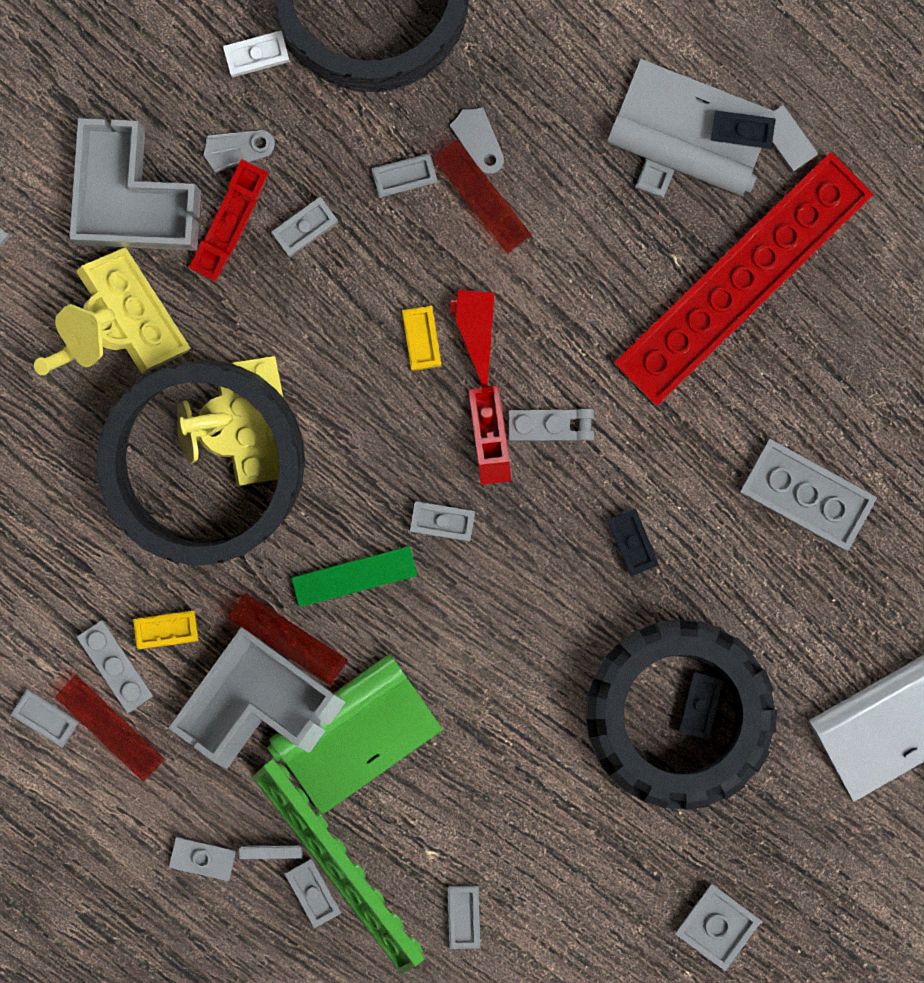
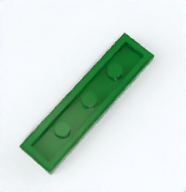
[292,546,418,608]

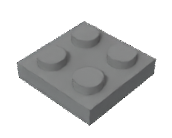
[675,883,761,971]

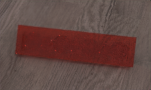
[433,139,532,255]
[229,593,348,685]
[55,674,166,782]

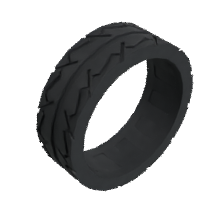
[273,0,469,93]
[96,359,306,566]

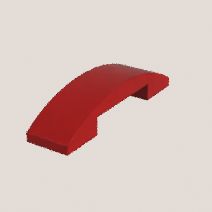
[189,159,269,282]

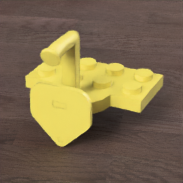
[34,248,191,375]
[177,356,283,487]

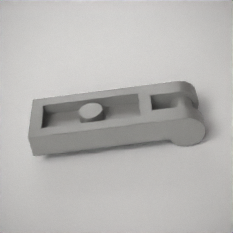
[509,409,594,442]

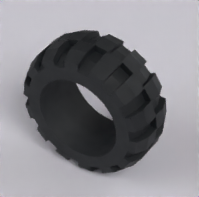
[585,619,777,810]

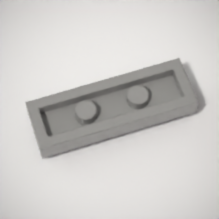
[76,620,154,714]

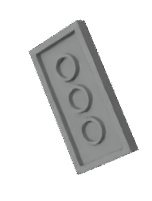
[739,439,877,552]

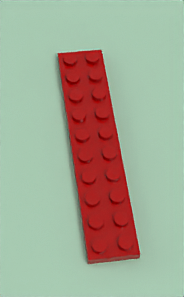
[614,152,874,407]

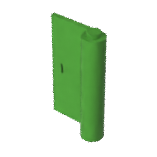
[267,654,443,815]

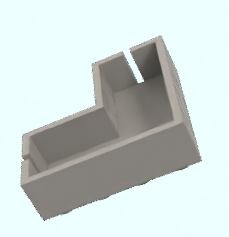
[70,118,201,251]
[169,627,346,769]

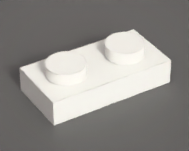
[223,31,290,78]

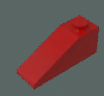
[450,290,495,387]
[468,386,511,485]

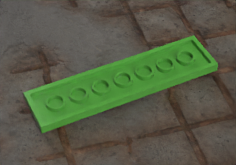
[252,759,425,973]

